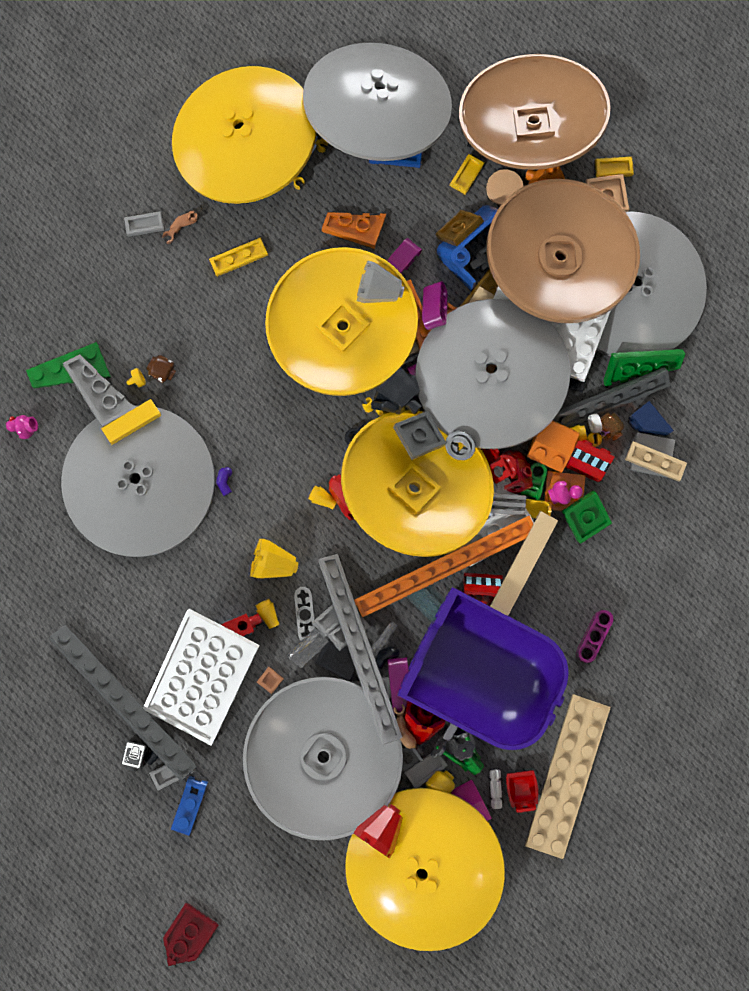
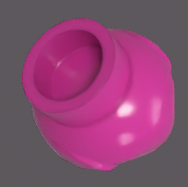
[6,415,38,439]
[548,481,583,504]

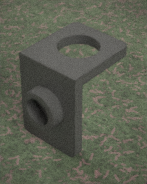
[402,744,424,771]

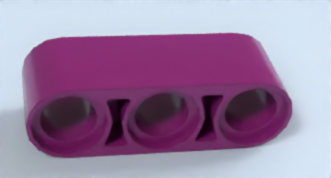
[387,238,422,275]
[422,281,448,330]
[576,610,613,663]
[388,657,408,716]

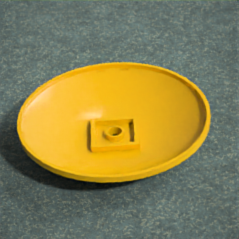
[172,66,317,204]
[265,248,418,396]
[341,410,494,557]
[346,788,505,951]

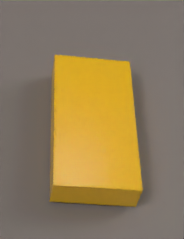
[450,154,484,195]
[595,157,634,178]

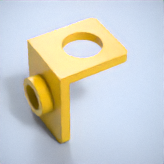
[525,499,552,519]

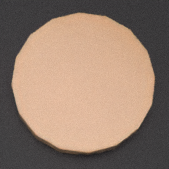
[486,169,523,206]

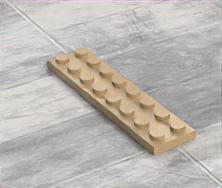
[525,694,611,859]

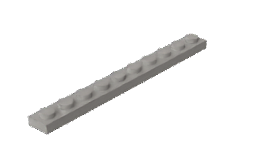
[318,554,403,745]

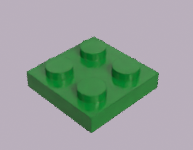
[561,491,612,544]

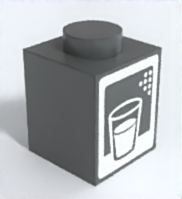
[121,740,149,771]

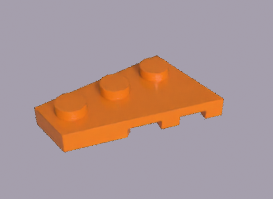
[322,212,386,249]

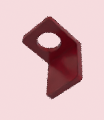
[504,458,533,494]

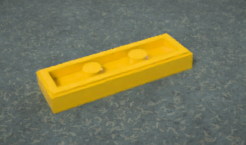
[209,237,268,277]
[101,399,161,445]

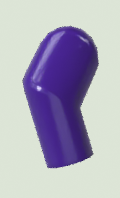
[216,467,232,496]

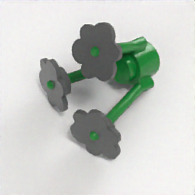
[431,729,484,775]

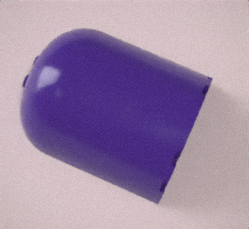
[397,587,568,750]

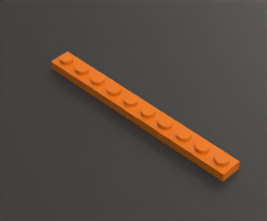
[354,516,533,618]

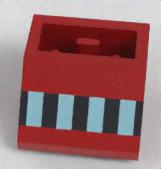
[565,440,614,482]
[463,573,503,606]

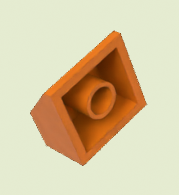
[527,420,580,473]

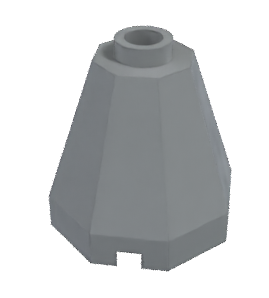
[356,261,404,303]

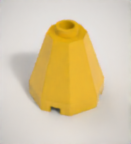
[250,539,298,578]

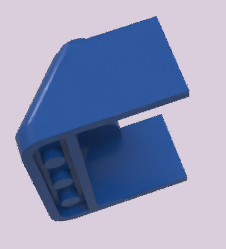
[437,205,498,292]

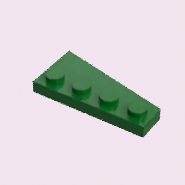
[26,342,111,389]
[603,349,685,387]

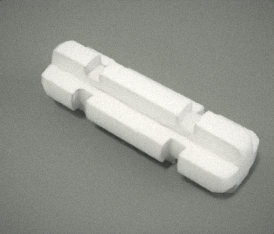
[490,769,502,809]

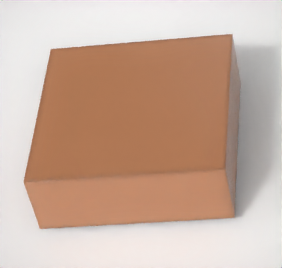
[257,667,284,694]

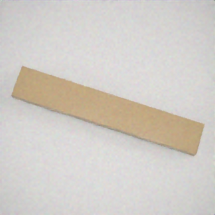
[490,511,558,616]

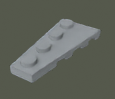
[63,354,136,427]

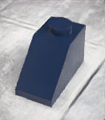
[628,401,674,436]

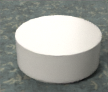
[588,413,602,434]

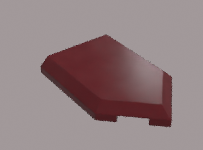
[163,903,219,966]

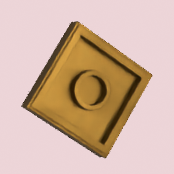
[435,210,484,247]

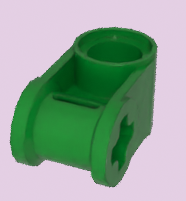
[520,463,547,500]

